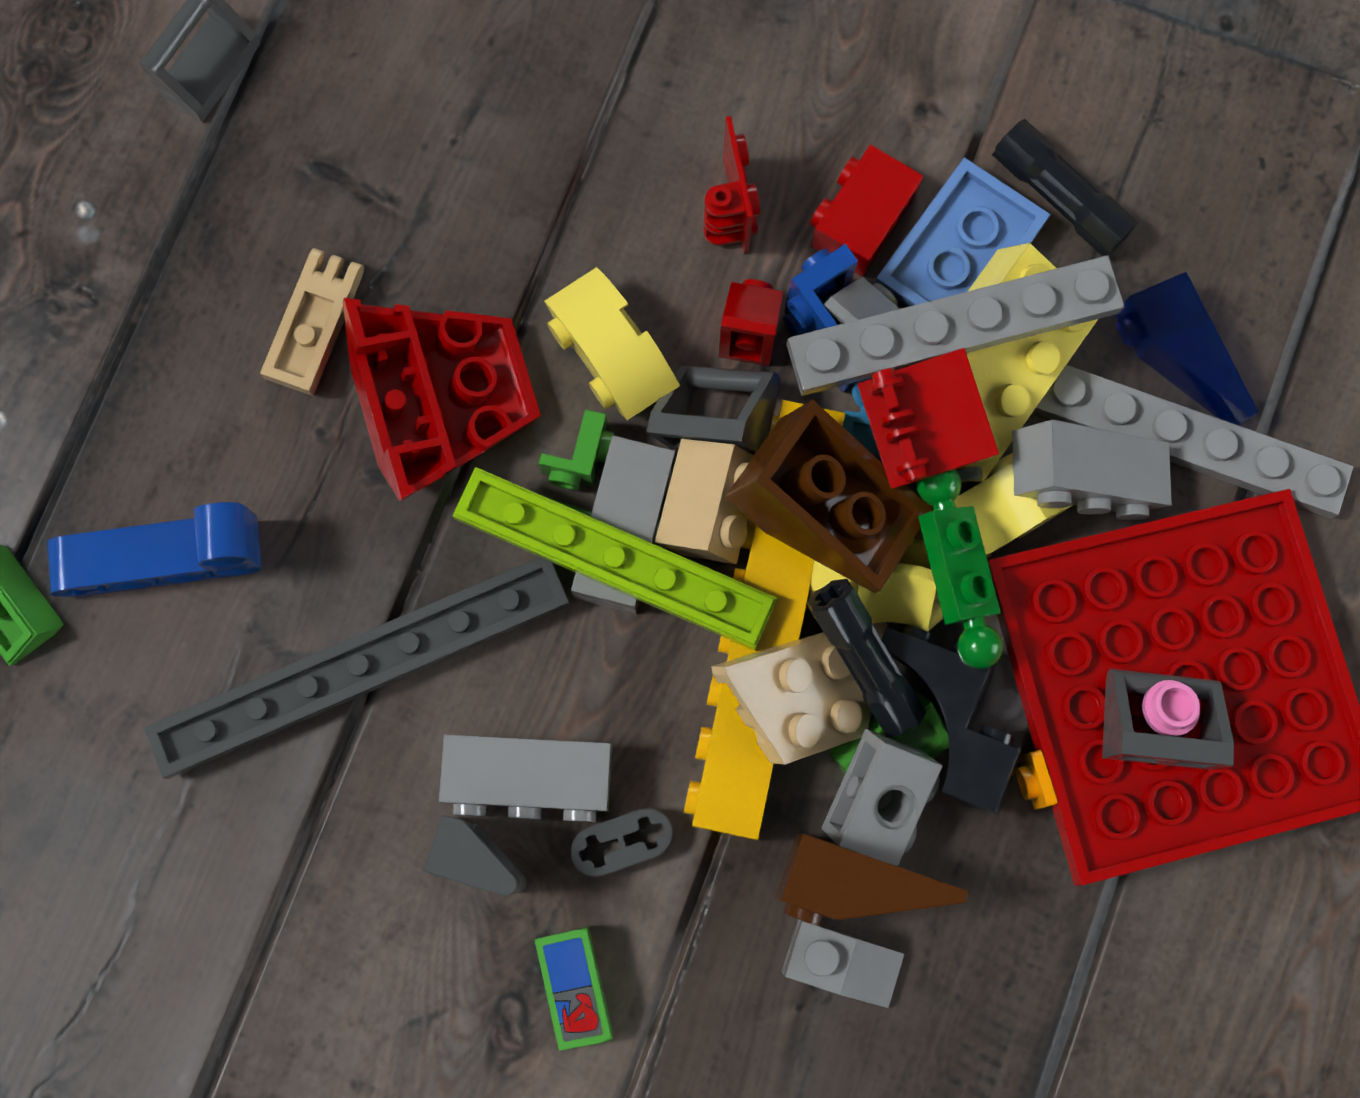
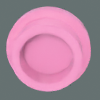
[1142,680,1200,737]

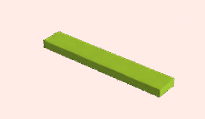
[452,467,778,651]

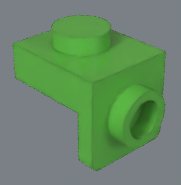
[538,409,615,490]

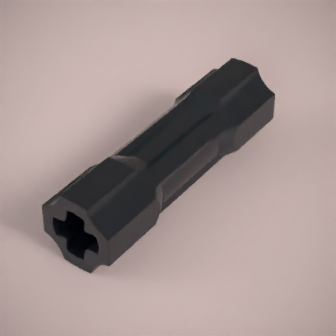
[992,119,1139,257]
[806,579,926,736]

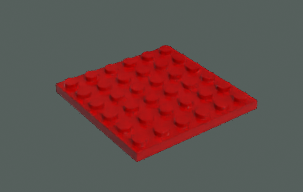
[987,489,1360,886]

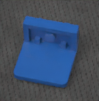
[783,244,858,392]

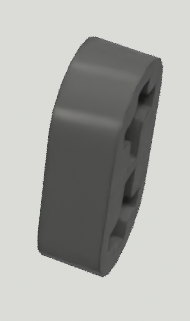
[570,808,673,877]

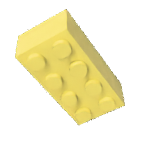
[956,243,1098,482]

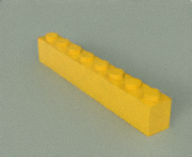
[683,400,845,841]

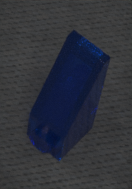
[1117,272,1259,426]

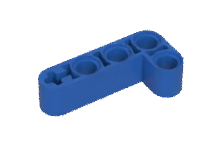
[47,502,262,597]

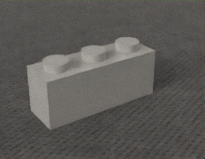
[1012,420,1172,521]
[571,435,675,614]
[439,735,613,822]

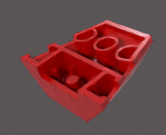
[343,298,541,502]

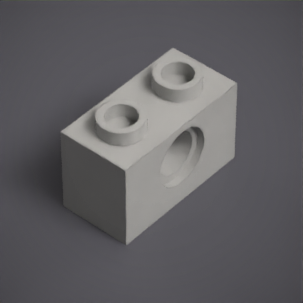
[821,728,942,866]

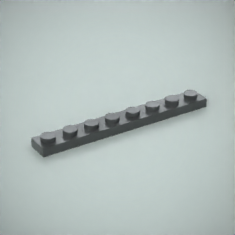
[143,557,570,779]

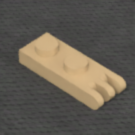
[260,248,364,396]

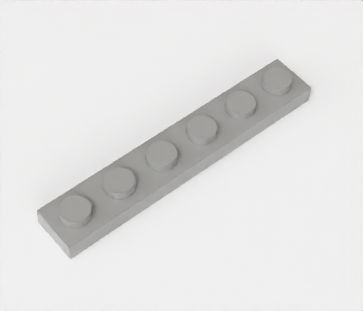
[786,255,1124,396]
[1033,365,1354,519]

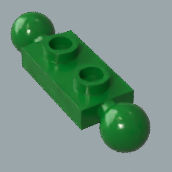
[917,469,1003,669]

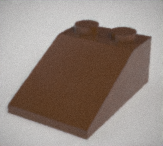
[725,400,932,593]
[775,834,969,927]

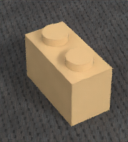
[654,439,754,564]

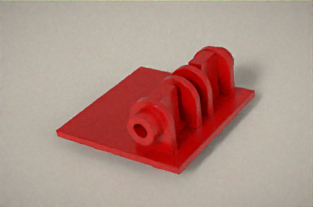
[703,116,760,255]
[857,348,999,489]

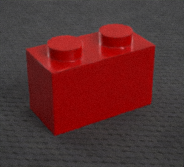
[810,144,924,277]

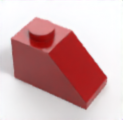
[718,279,783,366]

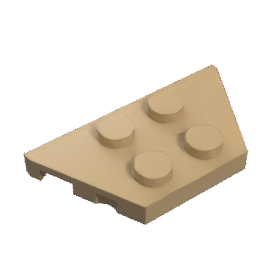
[711,622,887,765]

